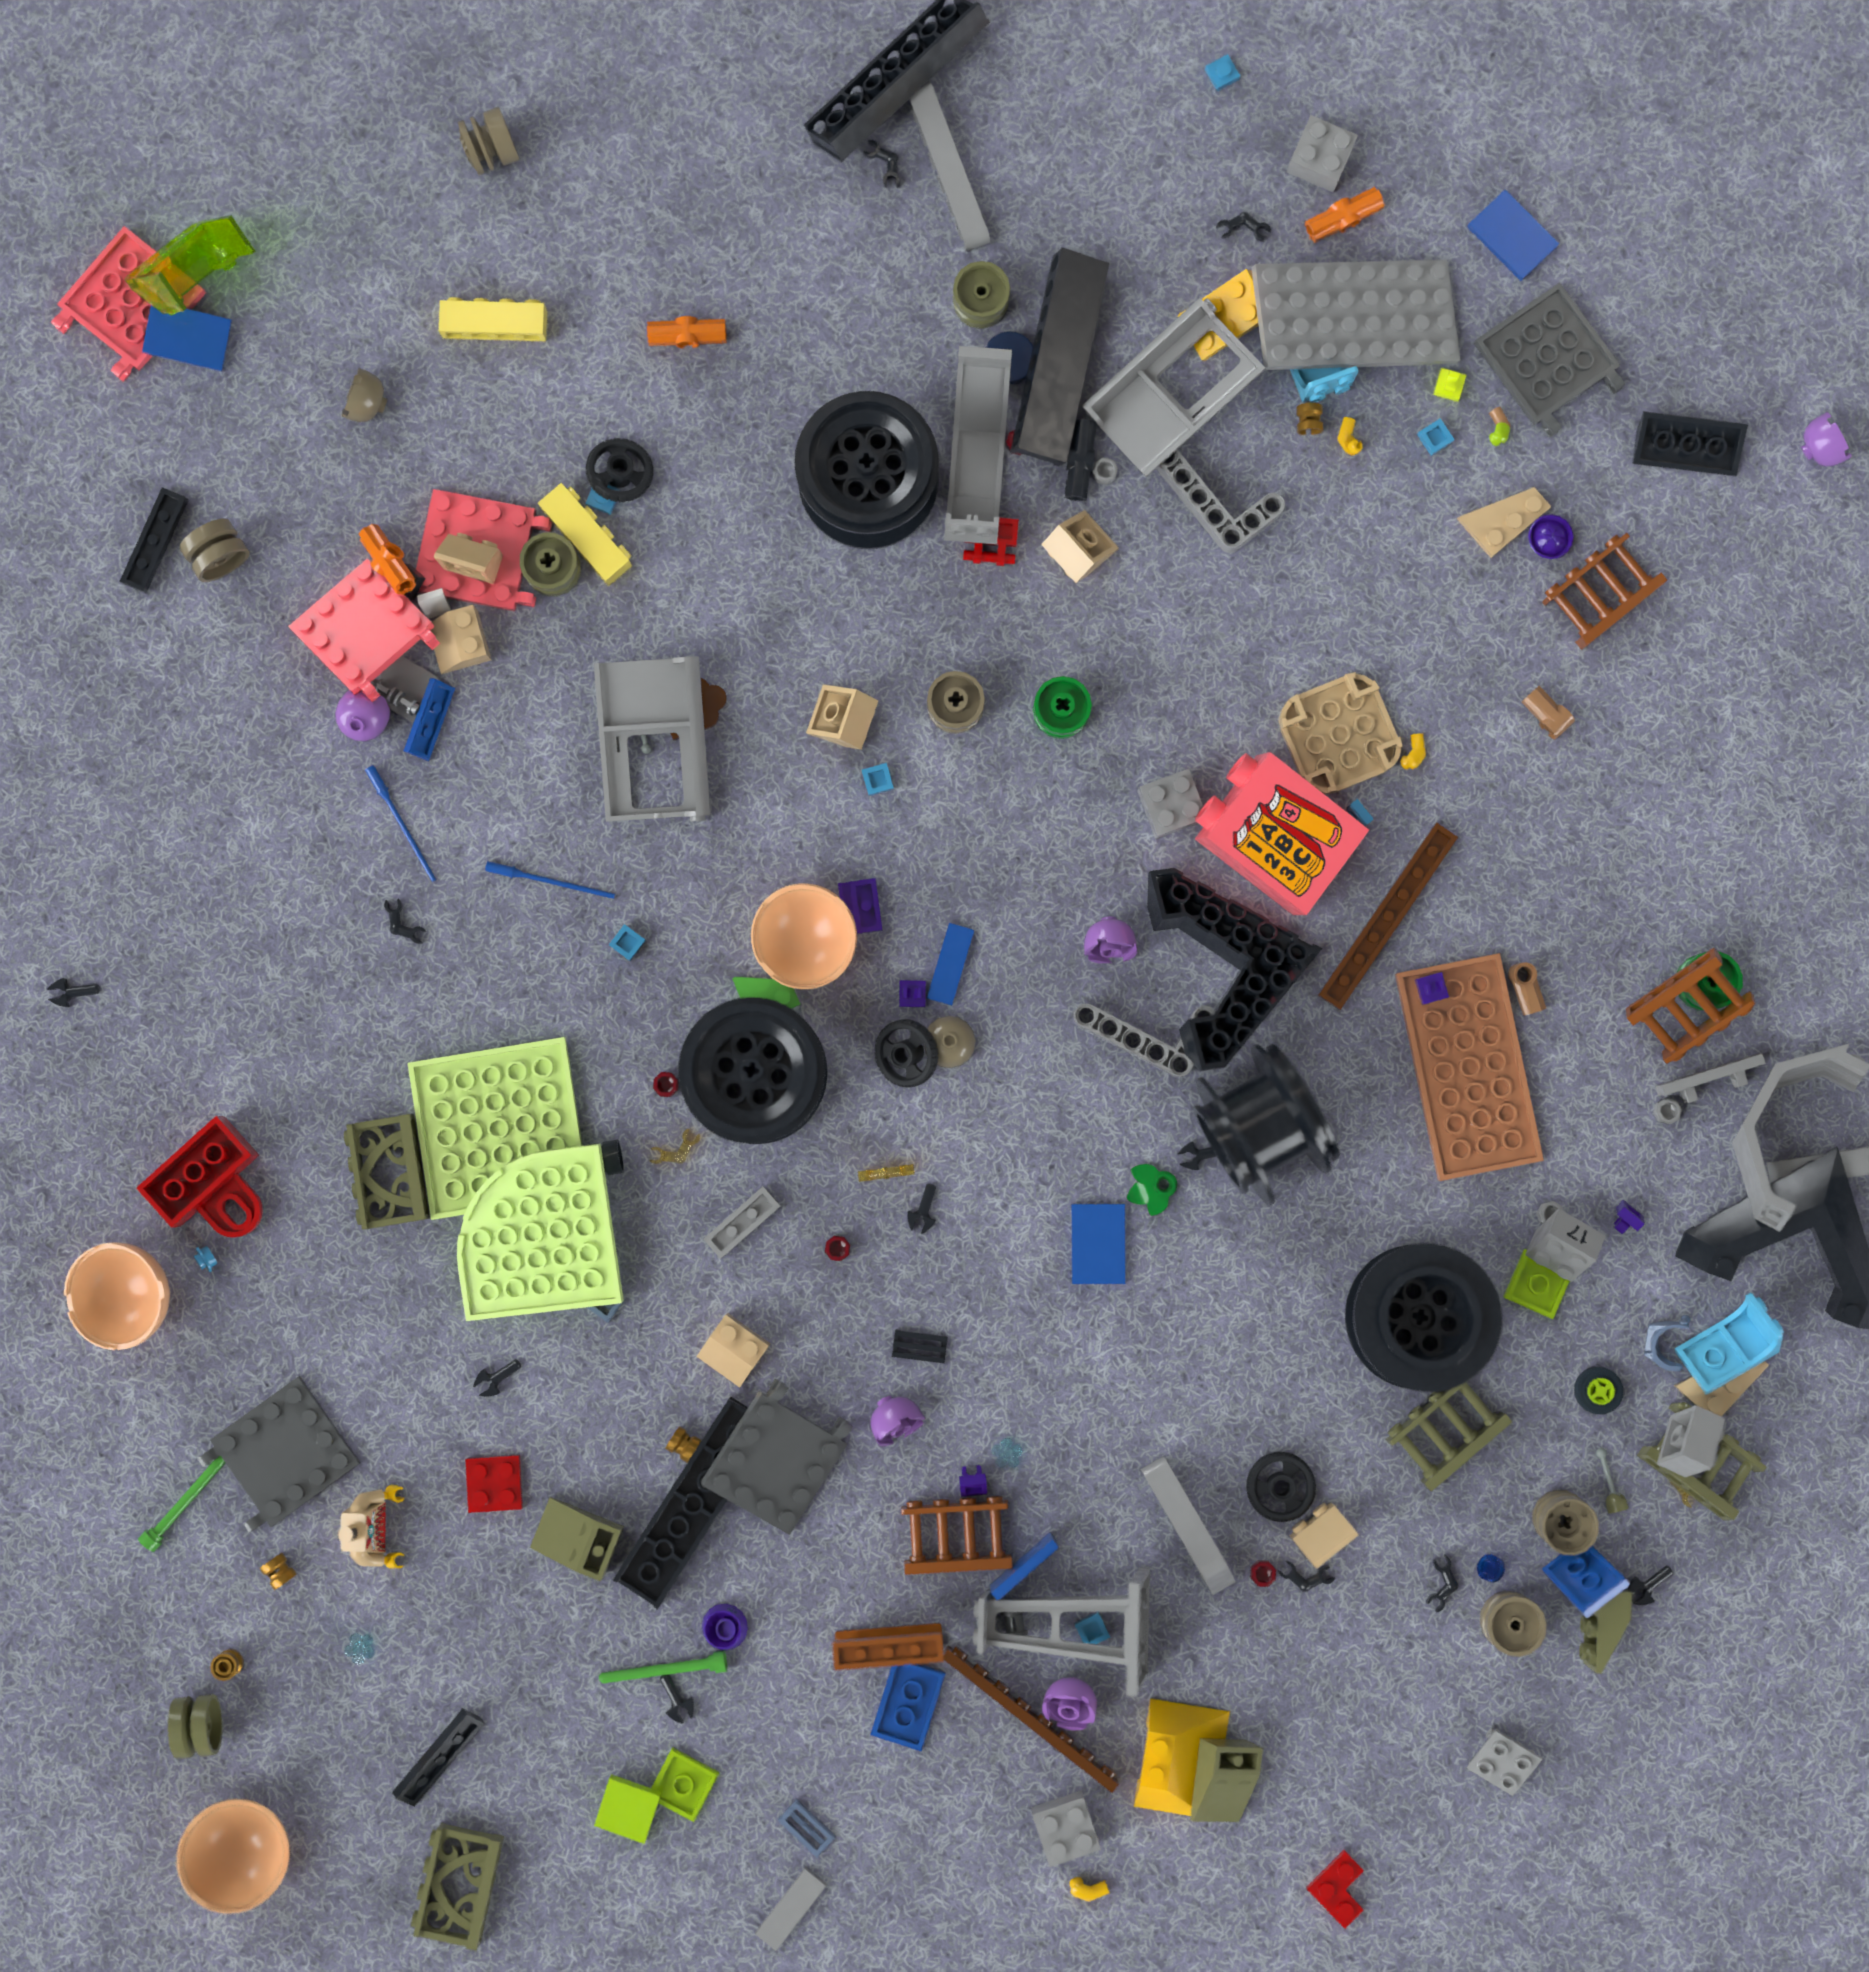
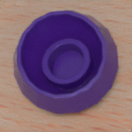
[1528,514,1574,559]
[702,1603,748,1650]

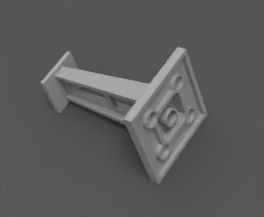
[973,1567,1150,1697]

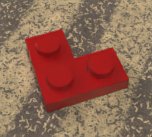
[1306,1850,1364,1929]

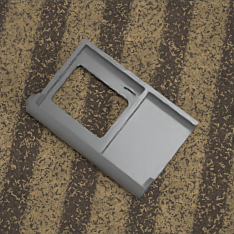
[1082,298,1266,477]
[594,656,710,822]

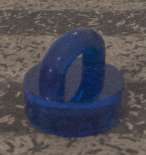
[1477,1554,1505,1583]

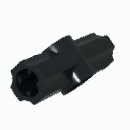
[1065,419,1096,501]

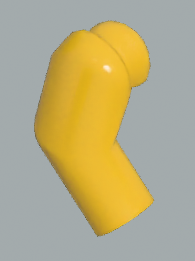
[1338,417,1363,455]
[1400,733,1426,770]
[1069,1877,1110,1901]

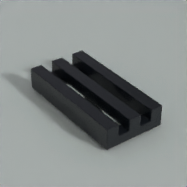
[892,1330,948,1364]

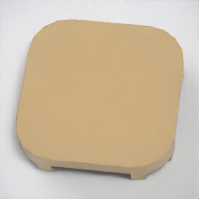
[1279,672,1403,795]

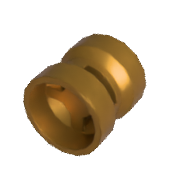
[1296,403,1323,435]
[665,1426,702,1463]
[259,1553,297,1591]
[210,1649,244,1681]

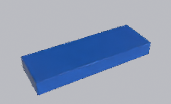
[404,678,455,761]
[927,923,974,1006]

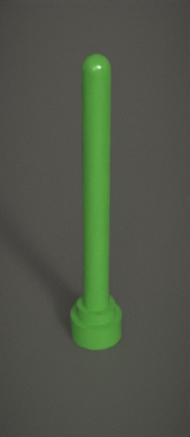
[138,1456,225,1552]
[599,1650,728,1683]

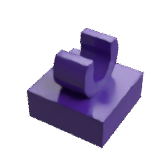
[1415,972,1449,1005]
[899,980,926,1007]
[1613,1200,1645,1234]
[959,1465,988,1497]

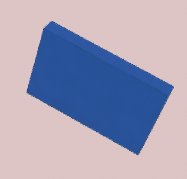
[1467,190,1559,281]
[142,300,232,372]
[1071,1204,1125,1284]
[990,1532,1059,1600]
[1542,1545,1630,1618]
[870,1664,946,1752]

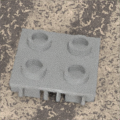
[371,656,441,723]
[1467,1728,1542,1796]

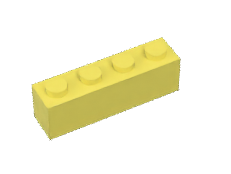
[439,297,547,341]
[538,483,632,586]

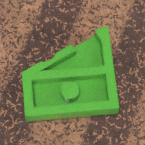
[732,977,801,1009]

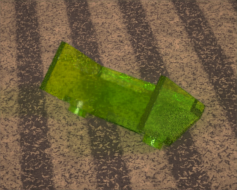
[124,215,256,316]

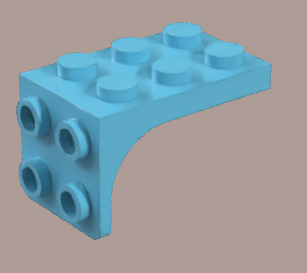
[1290,366,1359,403]
[1675,1293,1784,1395]

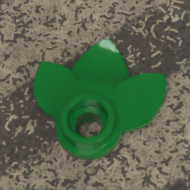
[1127,1164,1177,1216]

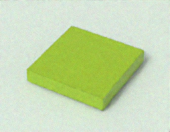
[1503,1249,1570,1320]
[651,1747,720,1822]
[594,1774,662,1844]

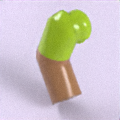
[1489,406,1511,446]

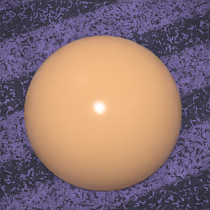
[751,883,857,989]
[64,1242,170,1350]
[177,1799,290,1914]

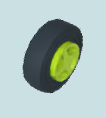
[1574,1366,1623,1415]

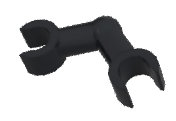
[863,140,900,189]
[1216,212,1271,241]
[384,899,427,944]
[1426,1554,1458,1613]
[1278,1560,1335,1592]

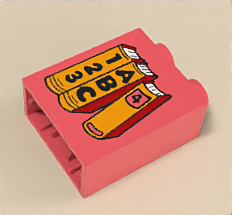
[1195,752,1369,915]

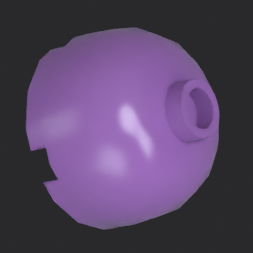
[1801,412,1852,467]
[335,690,390,741]
[1084,916,1137,963]
[871,1396,925,1447]
[1042,1677,1097,1730]

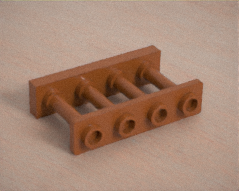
[1542,533,1668,650]
[1626,947,1756,1064]
[901,1496,1012,1575]
[832,1623,944,1671]

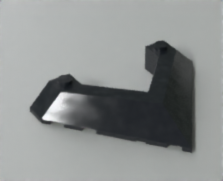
[1147,868,1323,1071]
[1675,1146,1869,1329]

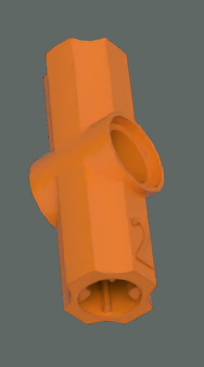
[1305,187,1385,243]
[647,316,727,348]
[359,524,416,595]

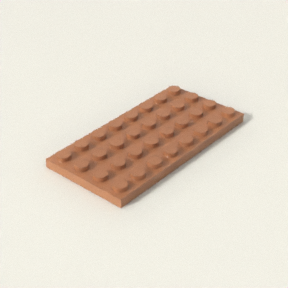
[1395,953,1544,1181]

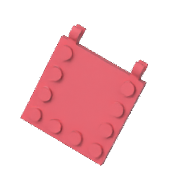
[51,226,206,382]
[416,489,552,611]
[288,558,440,702]

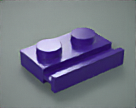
[838,878,883,934]

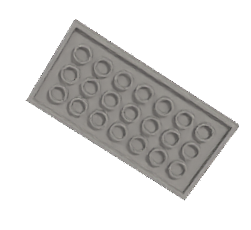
[1251,260,1460,370]

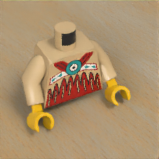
[338,1484,404,1569]

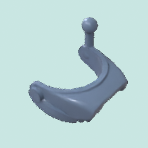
[1644,1315,1690,1371]

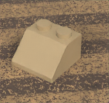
[1041,510,1119,583]
[434,533,503,584]
[431,605,491,674]
[806,684,878,750]
[697,1313,770,1388]
[1289,1502,1359,1569]

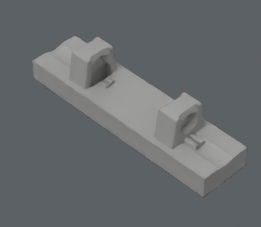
[1655,1053,1766,1103]

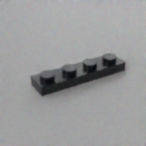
[119,487,188,594]
[392,1708,485,1807]

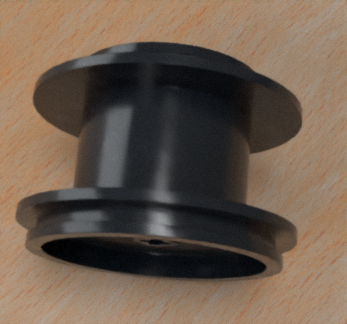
[795,391,939,549]
[678,997,828,1144]
[1193,1043,1340,1206]
[1345,1243,1502,1392]

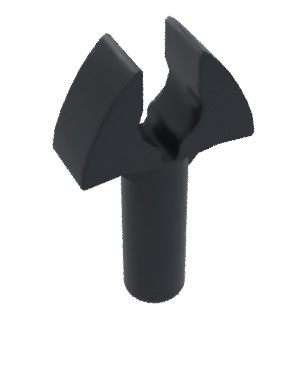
[47,978,100,1007]
[1177,1141,1216,1170]
[907,1184,936,1234]
[473,1359,521,1397]
[1628,1566,1673,1605]
[660,1675,694,1724]

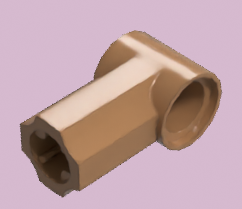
[1521,686,1575,740]
[1508,962,1546,1016]

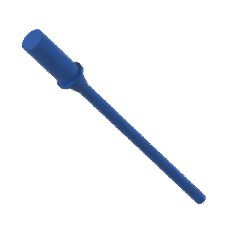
[365,765,437,882]
[485,861,615,899]

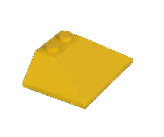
[1134,1698,1230,1816]

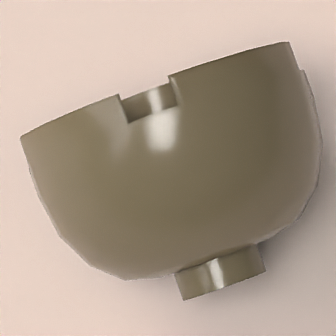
[341,368,388,422]
[923,1016,976,1068]

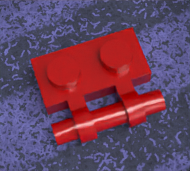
[963,518,1019,566]

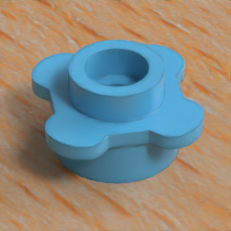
[194,1246,218,1272]

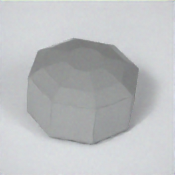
[1092,457,1118,485]
[1653,1098,1682,1125]
[1536,1201,1564,1224]

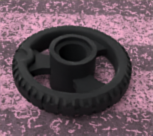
[586,438,654,502]
[874,1019,938,1088]
[1246,1452,1316,1522]

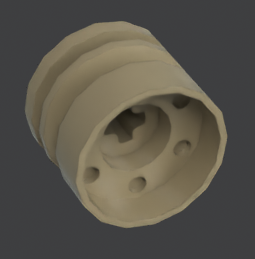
[457,107,520,175]
[1532,1490,1599,1555]

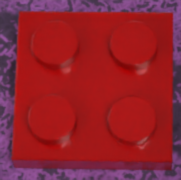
[465,1455,523,1513]

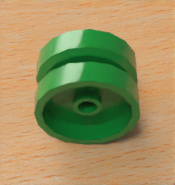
[1033,676,1092,739]
[1677,951,1743,1011]

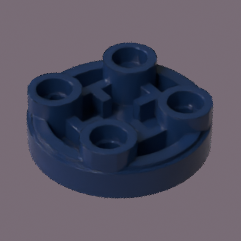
[985,331,1033,385]

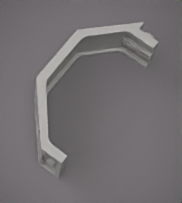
[944,346,1012,544]
[1732,1044,1869,1232]

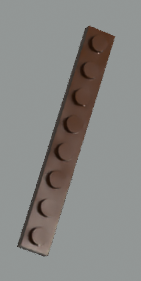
[1317,822,1458,1010]
[943,1645,1119,1793]

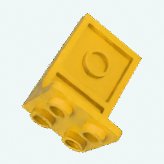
[1177,269,1259,361]

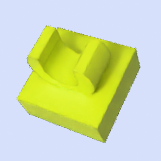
[1433,368,1466,402]

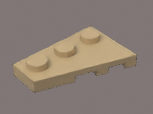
[1457,487,1551,558]
[1674,1361,1769,1416]

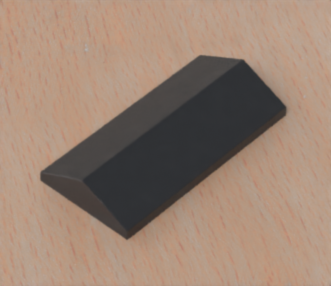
[1633,411,1748,476]

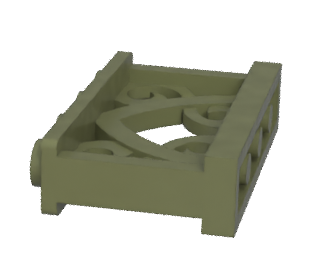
[344,1114,430,1230]
[411,1822,504,1951]

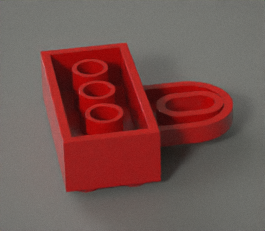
[136,1116,263,1238]

